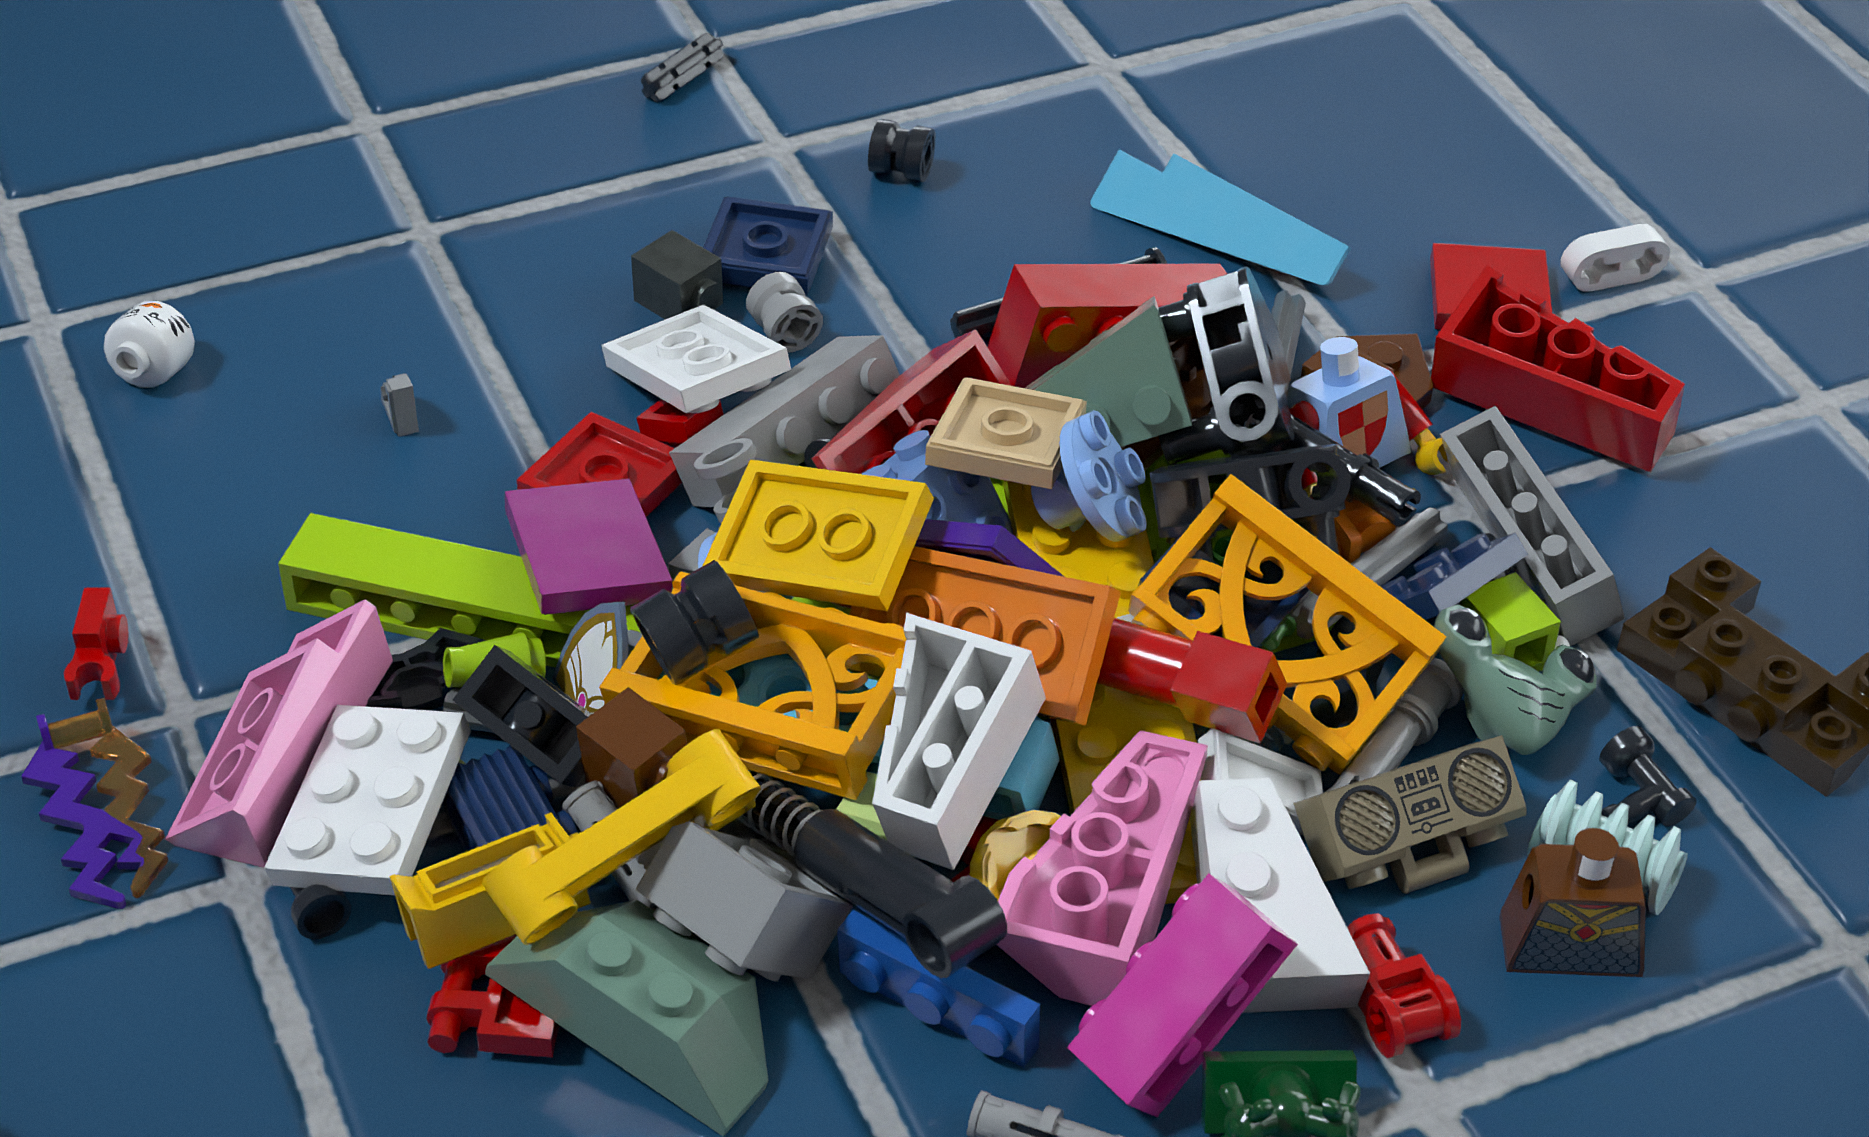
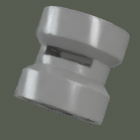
[746,272,823,352]

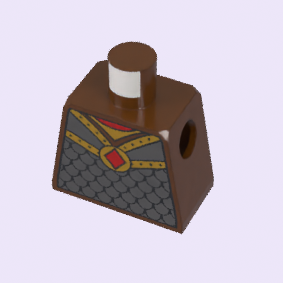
[1499,828,1645,977]

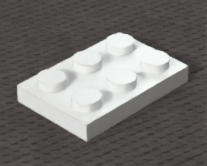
[601,305,791,413]
[264,705,471,895]

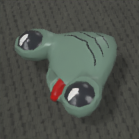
[1434,604,1597,755]

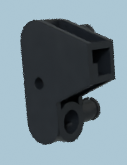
[1158,266,1295,465]
[1150,444,1350,560]

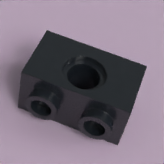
[452,645,592,787]

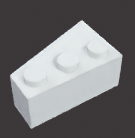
[1190,778,1370,1013]

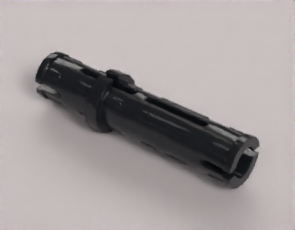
[1249,411,1421,527]

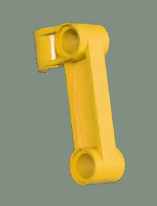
[482,729,761,945]

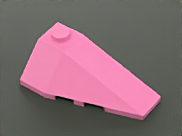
[996,730,1207,1006]

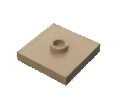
[925,378,1087,490]

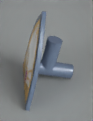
[552,602,642,714]

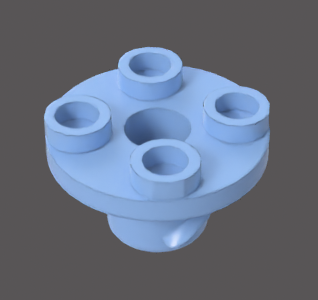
[1031,410,1147,542]

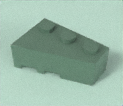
[1025,296,1192,447]

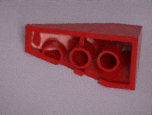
[811,329,1012,474]

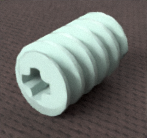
[1527,780,1688,915]

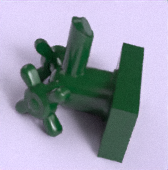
[1201,1050,1361,1137]

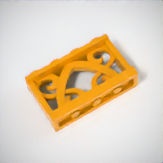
[1128,474,1447,775]
[599,571,906,800]

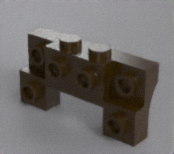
[1617,547,1869,797]

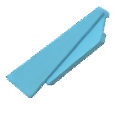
[1091,149,1351,286]

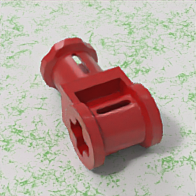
[1347,913,1461,1058]

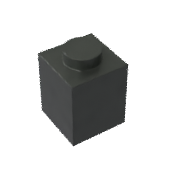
[631,230,723,320]

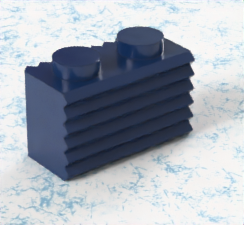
[443,745,577,852]

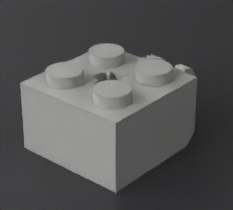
[635,822,853,981]

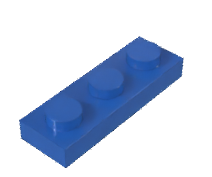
[837,910,1040,1067]

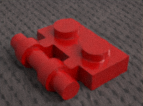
[426,934,560,1057]

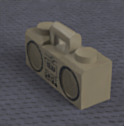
[1293,735,1526,894]

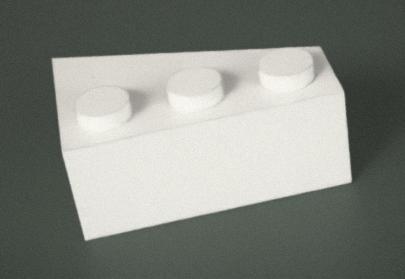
[872,613,1046,870]

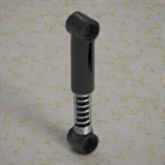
[737,770,1007,978]

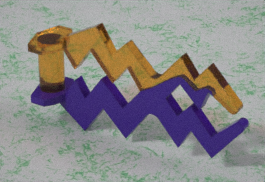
[21,698,169,909]

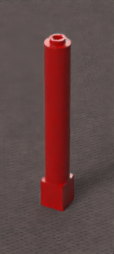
[831,602,1287,743]

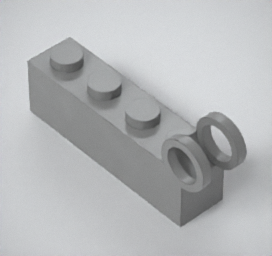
[669,335,900,523]

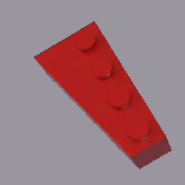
[988,264,1227,388]
[1431,264,1685,472]

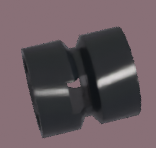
[630,560,759,685]

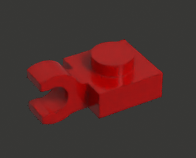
[64,587,129,700]

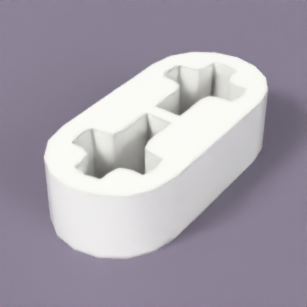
[1561,224,1670,292]

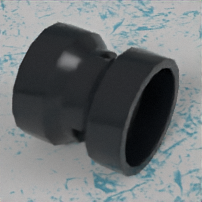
[868,118,936,182]

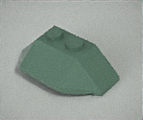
[485,900,768,1137]

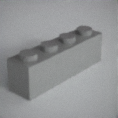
[1440,406,1625,646]

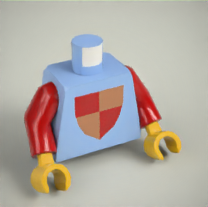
[1287,337,1449,497]

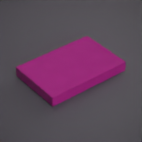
[505,479,672,615]

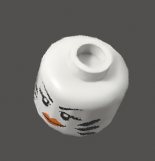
[104,301,195,388]

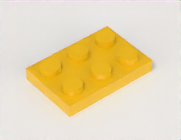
[702,459,934,611]

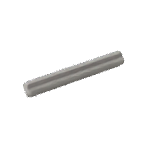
[1291,508,1448,639]

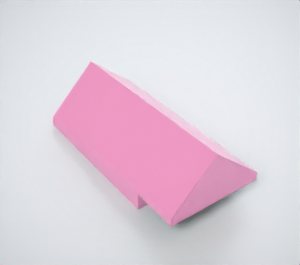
[165,599,393,868]

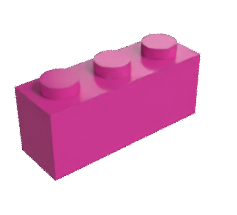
[1067,873,1298,1117]

